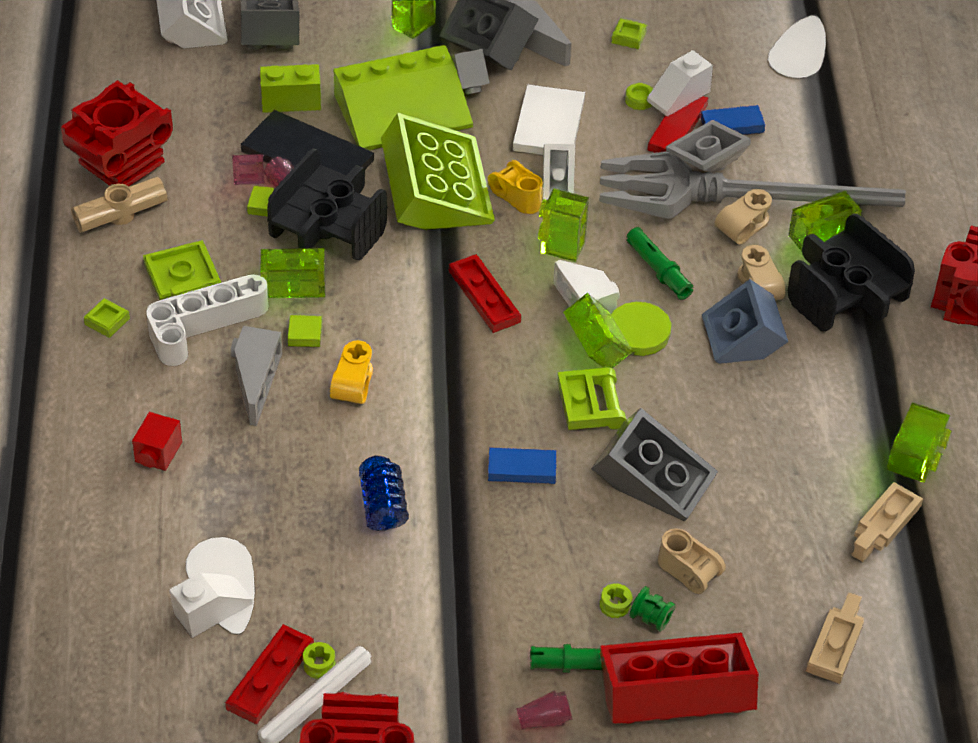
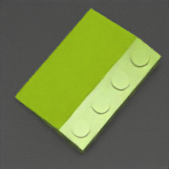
[333,45,473,150]
[381,113,495,230]

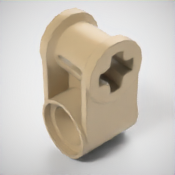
[715,189,772,245]
[737,245,786,301]
[658,528,726,594]

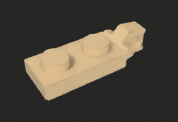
[851,482,923,562]
[806,592,864,684]

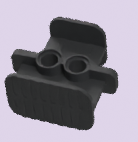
[267,149,388,261]
[787,213,915,331]

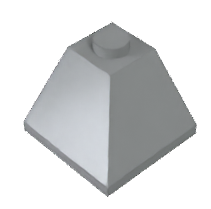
[666,120,751,173]

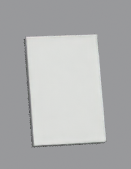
[513,84,585,155]

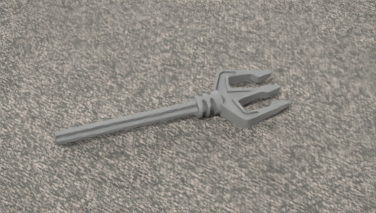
[599,152,906,218]

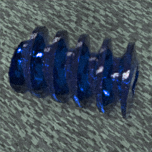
[359,455,409,531]

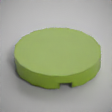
[607,301,672,356]

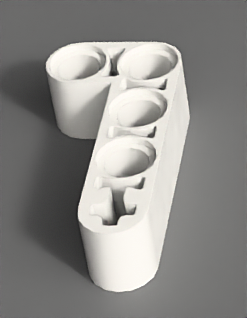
[146,274,269,366]

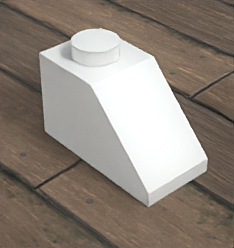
[647,50,713,116]
[543,144,575,205]
[553,260,620,325]
[169,572,253,638]

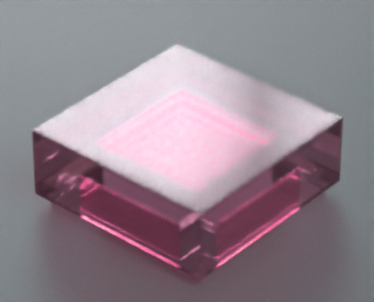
[232,154,265,185]

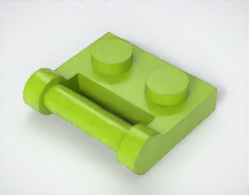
[557,367,627,430]

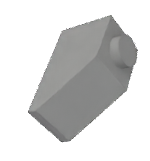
[451,49,489,95]

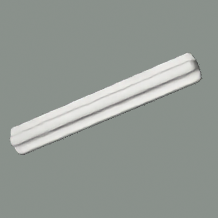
[258,646,371,743]

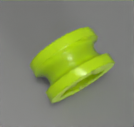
[599,583,633,618]
[303,642,336,679]

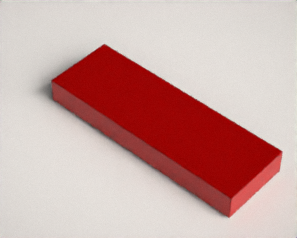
[647,96,709,153]
[449,254,521,333]
[225,624,314,725]

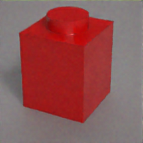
[132,411,182,471]

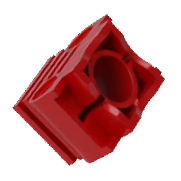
[61,80,173,187]
[931,225,978,327]
[299,692,415,743]

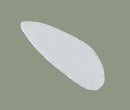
[768,16,826,78]
[186,537,255,634]

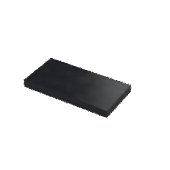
[241,110,374,176]

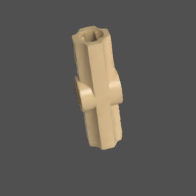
[71,176,168,233]

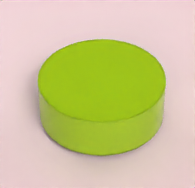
[625,83,653,110]

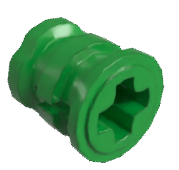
[629,586,676,632]

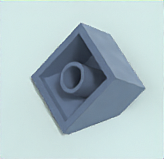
[702,279,788,364]

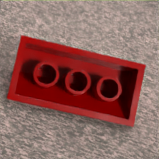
[600,632,759,724]

